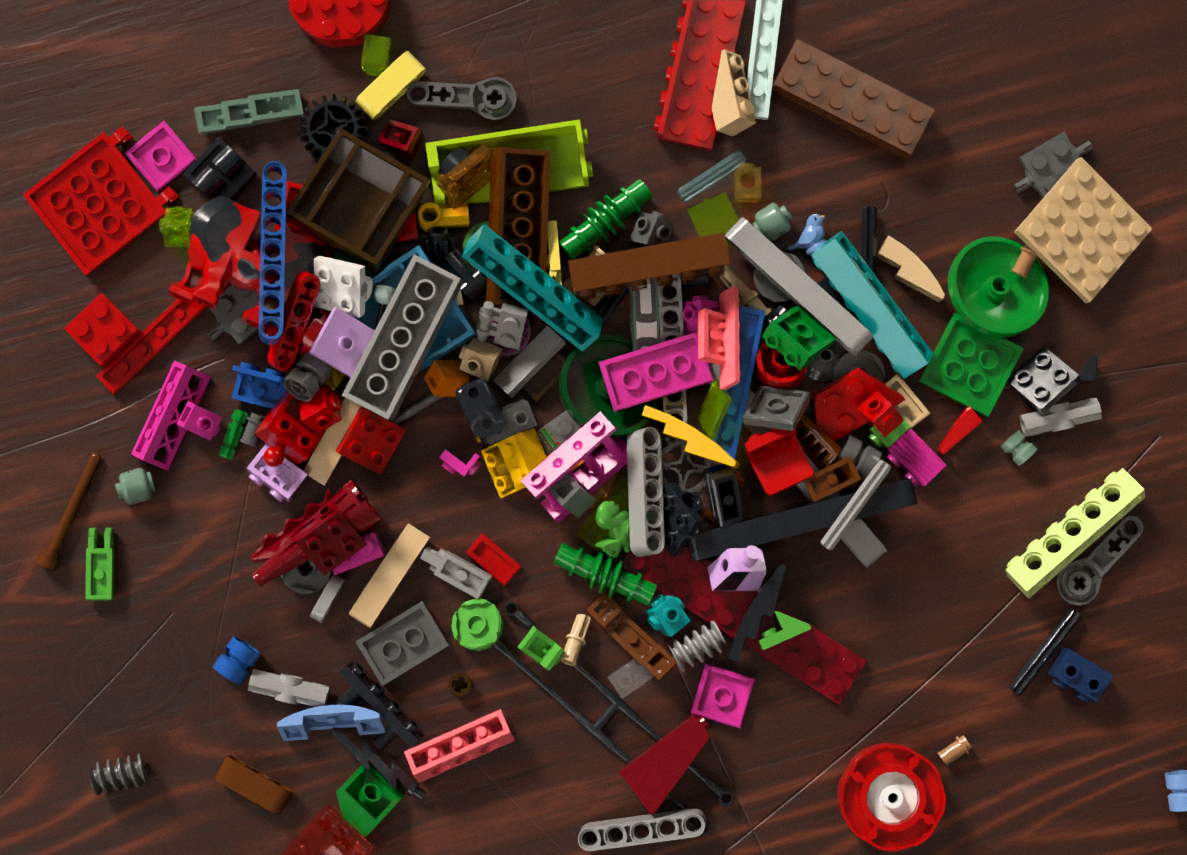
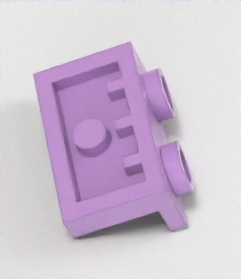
[247,444,308,502]

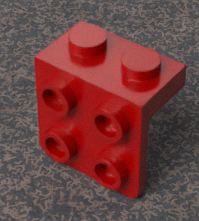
[744,428,814,496]

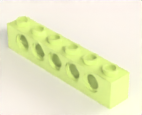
[1006,468,1145,599]

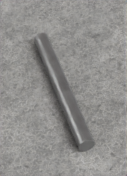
[391,373,476,425]

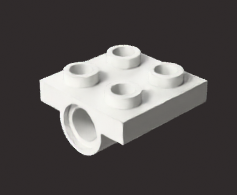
[314,256,373,318]

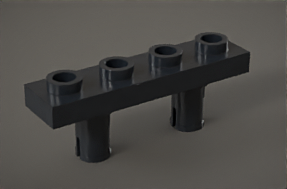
[336,661,424,750]

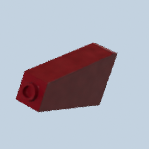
[619,713,711,815]

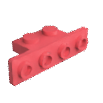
[698,286,741,390]

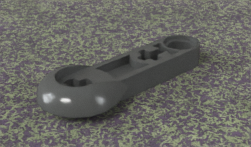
[407,77,517,120]
[1056,516,1144,606]

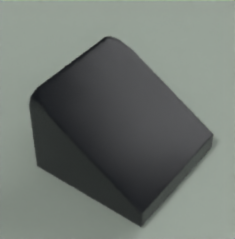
[1077,355,1098,383]

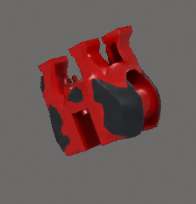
[169,196,333,347]

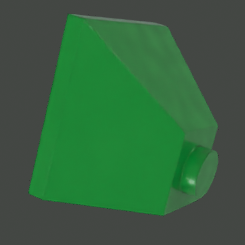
[336,763,405,839]

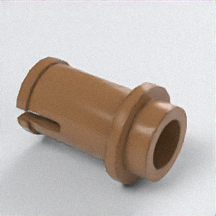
[1011,244,1039,278]
[938,736,972,767]

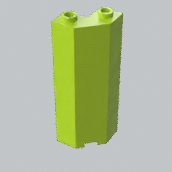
[425,119,593,205]

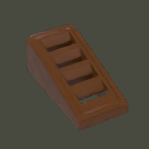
[796,414,842,470]

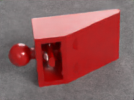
[254,383,344,467]

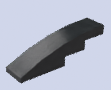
[727,564,786,662]

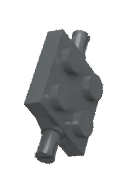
[1013,131,1094,199]
[207,285,259,346]

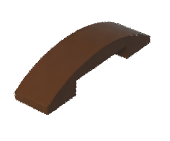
[586,592,678,681]

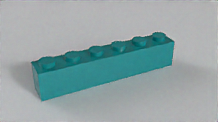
[812,231,934,378]

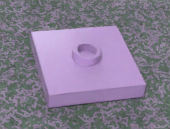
[309,307,375,378]

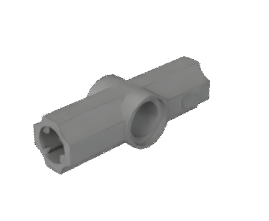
[1020,397,1102,437]
[248,669,330,707]

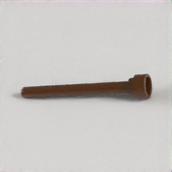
[36,453,101,571]

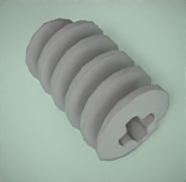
[668,621,727,672]

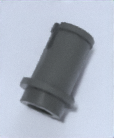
[240,412,265,447]

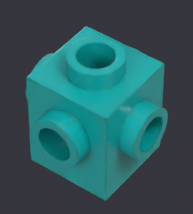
[645,594,691,637]

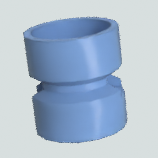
[1165,770,1187,812]

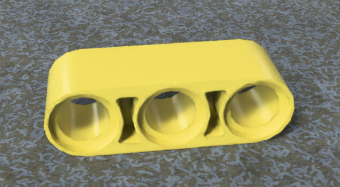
[355,51,426,121]

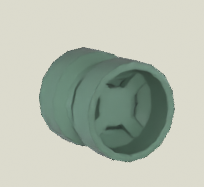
[1001,430,1037,466]

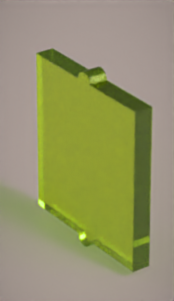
[687,192,738,244]
[697,379,732,439]

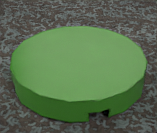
[451,598,504,651]

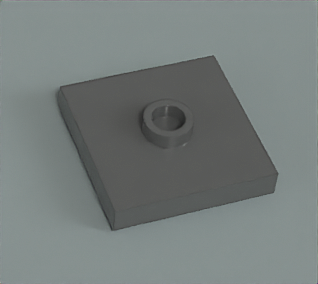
[743,385,810,431]

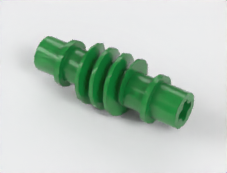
[558,179,653,260]
[553,543,657,606]

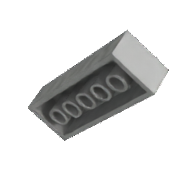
[342,254,465,420]

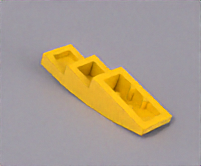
[642,405,740,468]

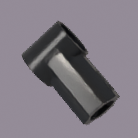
[440,248,487,302]

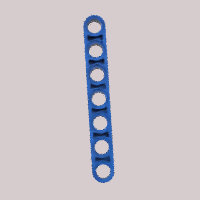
[258,161,287,345]

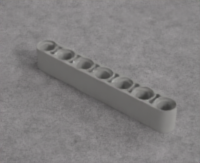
[725,217,873,356]
[658,278,687,427]

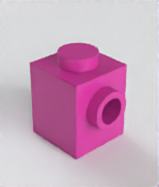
[176,401,222,441]

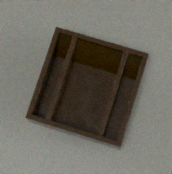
[286,128,430,274]

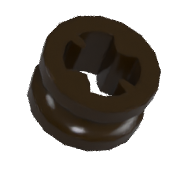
[448,672,472,696]

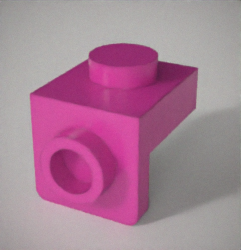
[439,449,481,477]

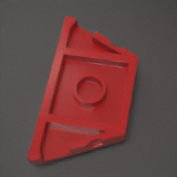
[813,367,905,448]

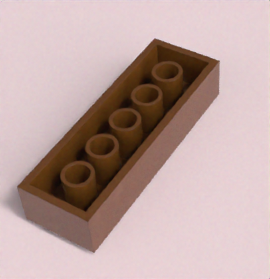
[772,39,935,160]
[486,147,550,307]
[568,233,730,300]

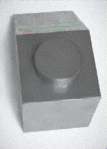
[536,410,581,457]

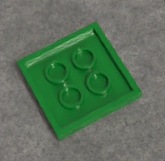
[918,313,1024,417]

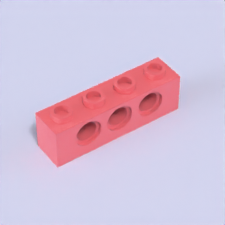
[404,709,515,783]

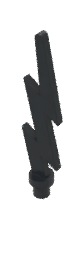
[331,728,426,800]

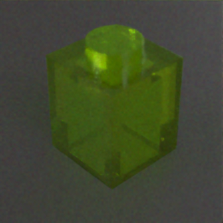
[361,34,393,76]

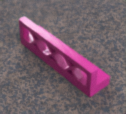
[131,360,211,471]

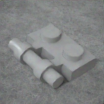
[476,301,528,350]

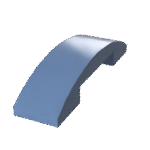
[277,705,385,741]

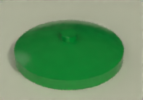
[948,237,1049,337]

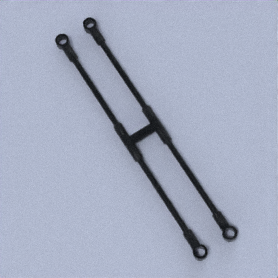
[492,601,734,834]

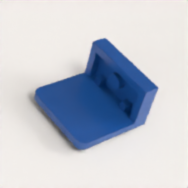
[232,362,287,409]

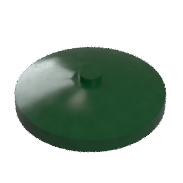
[559,335,661,438]

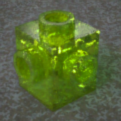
[159,207,193,247]

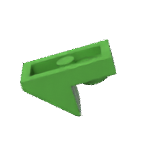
[757,610,811,650]

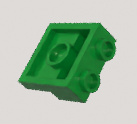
[762,304,836,371]

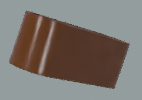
[214,755,293,815]

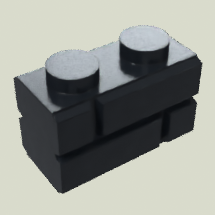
[703,464,745,527]

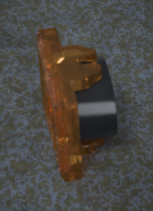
[436,144,491,210]

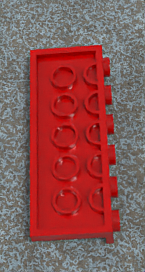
[653,0,746,151]

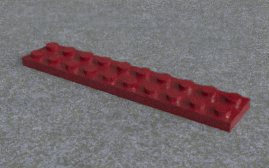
[622,546,866,705]

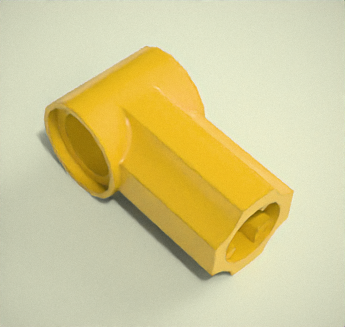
[418,202,469,233]

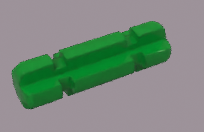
[219,409,248,460]

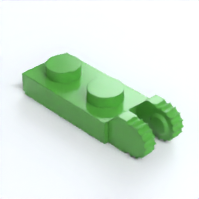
[85,528,114,600]

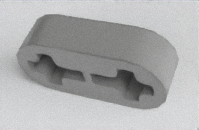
[310,574,345,623]

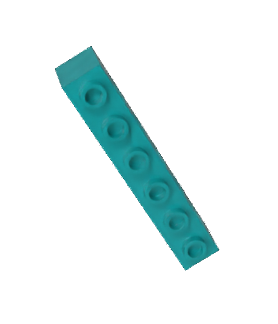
[462,224,604,352]

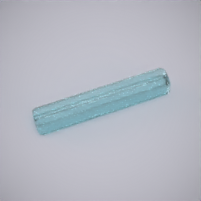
[678,150,746,201]

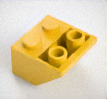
[481,428,547,498]

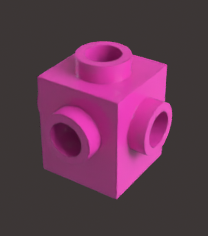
[682,296,719,334]

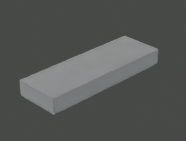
[493,326,566,398]

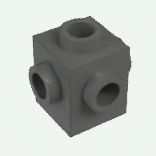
[630,211,674,247]

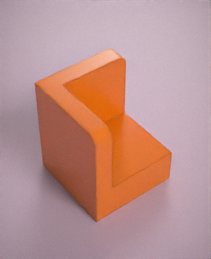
[424,360,470,397]

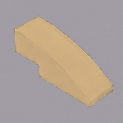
[876,236,945,302]

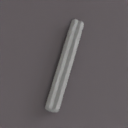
[821,460,891,551]

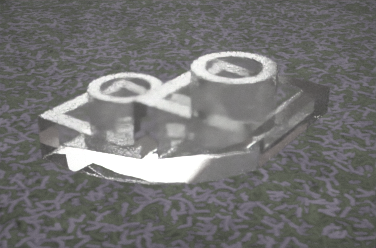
[608,659,654,699]

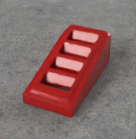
[936,406,982,456]

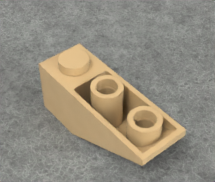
[712,49,756,136]

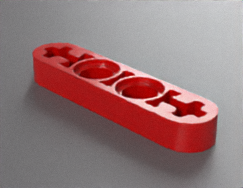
[267,271,321,371]

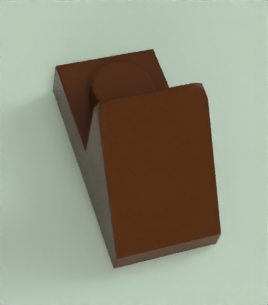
[804,456,861,503]

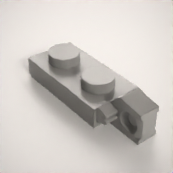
[420,546,492,599]

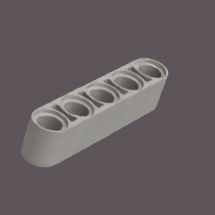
[627,427,665,557]
[578,808,706,851]

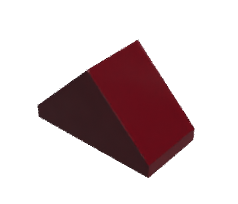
[377,119,424,159]

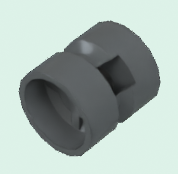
[283,352,332,402]
[834,435,882,481]

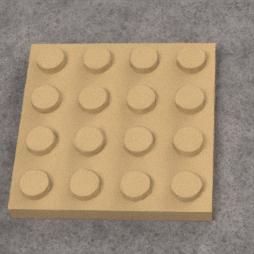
[1014,157,1152,303]

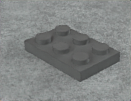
[355,601,449,686]

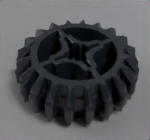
[298,94,368,158]

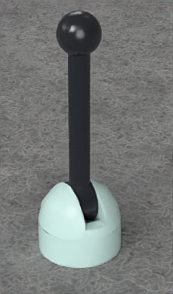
[374,285,396,330]

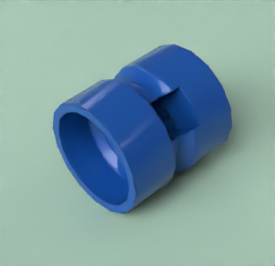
[212,636,261,685]

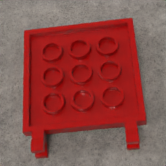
[23,126,179,277]

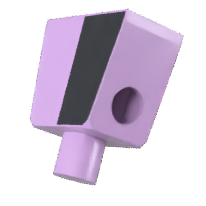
[708,545,766,591]

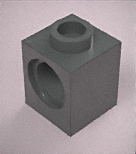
[549,473,596,518]

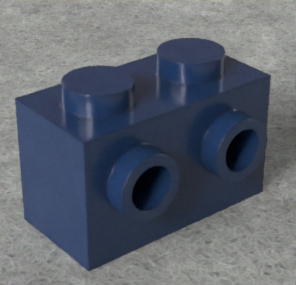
[1047,648,1114,704]

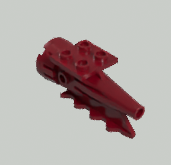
[250,479,382,587]

